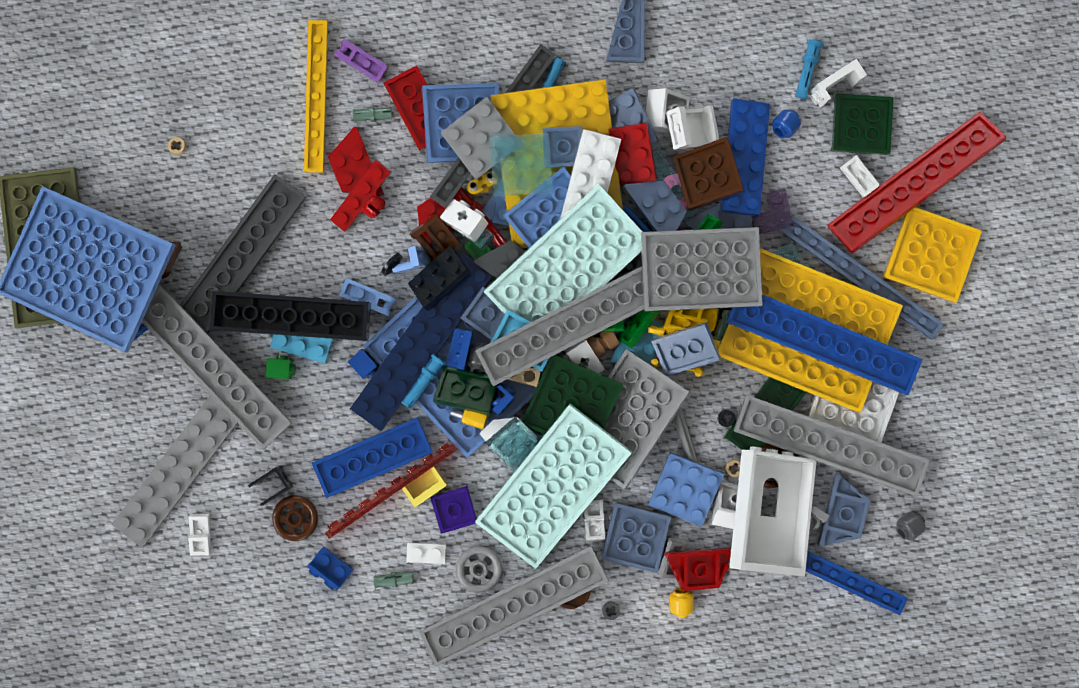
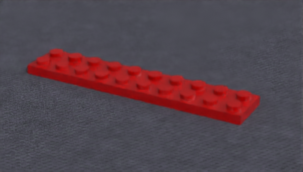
[827,112,1006,254]

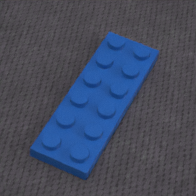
[721,98,770,216]
[312,417,433,498]

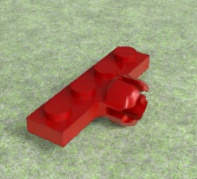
[330,160,392,232]

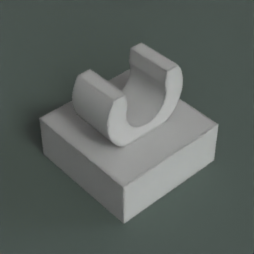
[811,505,829,530]

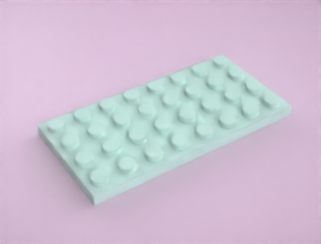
[484,184,642,322]
[475,404,632,569]

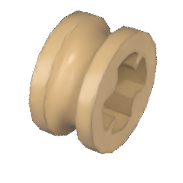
[168,137,187,155]
[725,460,740,477]

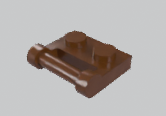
[409,213,461,261]

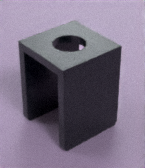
[248,466,294,506]

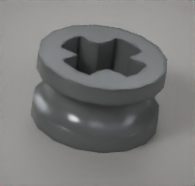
[602,601,620,620]

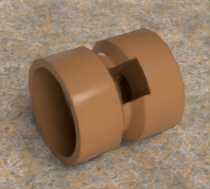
[585,332,620,358]

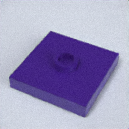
[430,486,477,534]

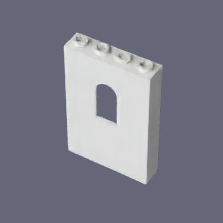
[729,447,816,577]

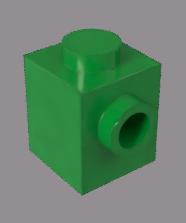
[265,355,296,379]

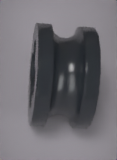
[717,410,736,427]

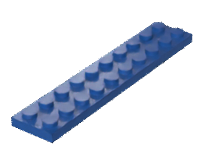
[726,295,923,396]

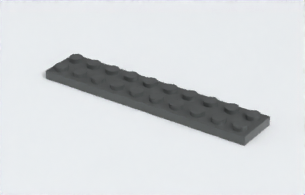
[180,174,307,333]

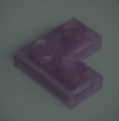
[752,189,794,235]

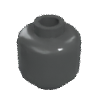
[466,343,486,373]
[896,512,926,541]

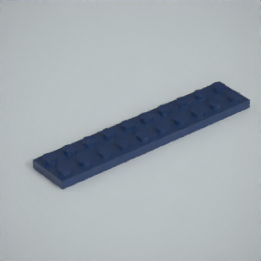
[350,252,492,431]

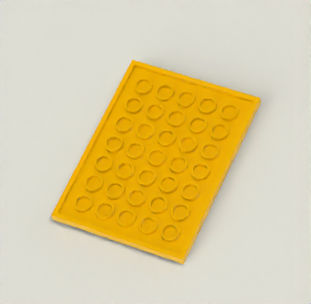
[490,79,623,248]
[718,248,903,413]

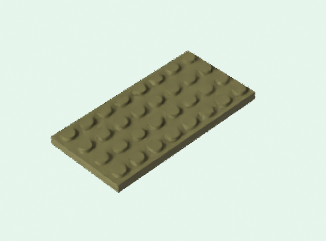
[0,167,80,328]

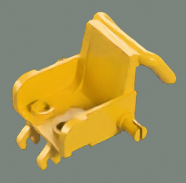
[648,308,720,377]

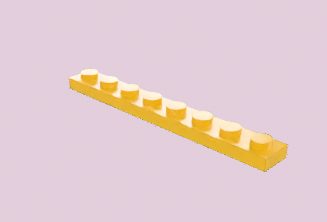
[304,20,328,173]

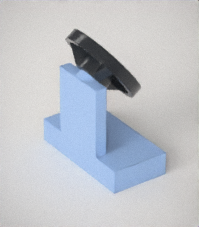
[381,246,430,276]

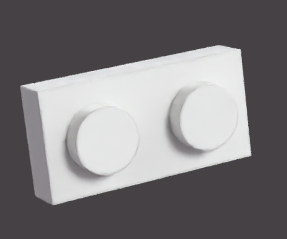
[840,155,880,198]
[406,542,446,564]

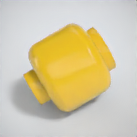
[669,588,694,618]

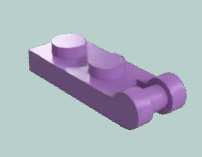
[334,39,389,84]

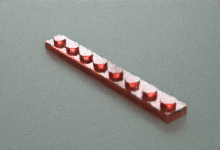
[325,443,457,539]

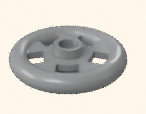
[456,546,502,592]

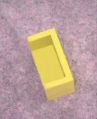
[402,466,448,507]

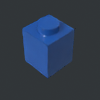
[347,349,379,379]

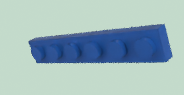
[805,551,908,615]

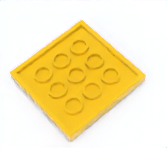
[883,207,982,303]

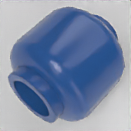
[772,110,801,138]

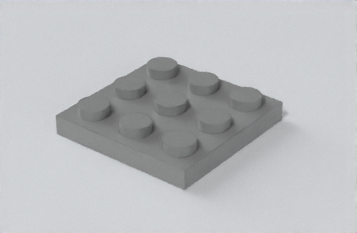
[441,97,523,180]

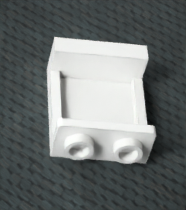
[810,59,867,108]
[666,105,719,150]

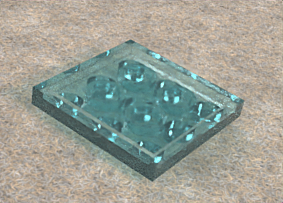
[490,133,553,196]

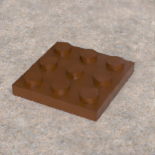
[673,137,745,211]

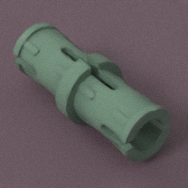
[353,106,392,122]
[374,571,414,588]

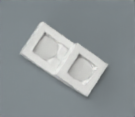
[584,500,605,542]
[188,513,210,556]

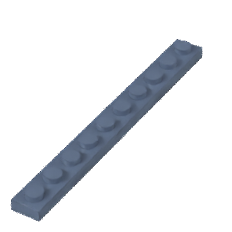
[775,212,944,340]

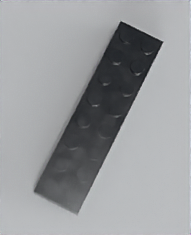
[209,291,371,341]

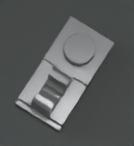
[658,538,688,578]

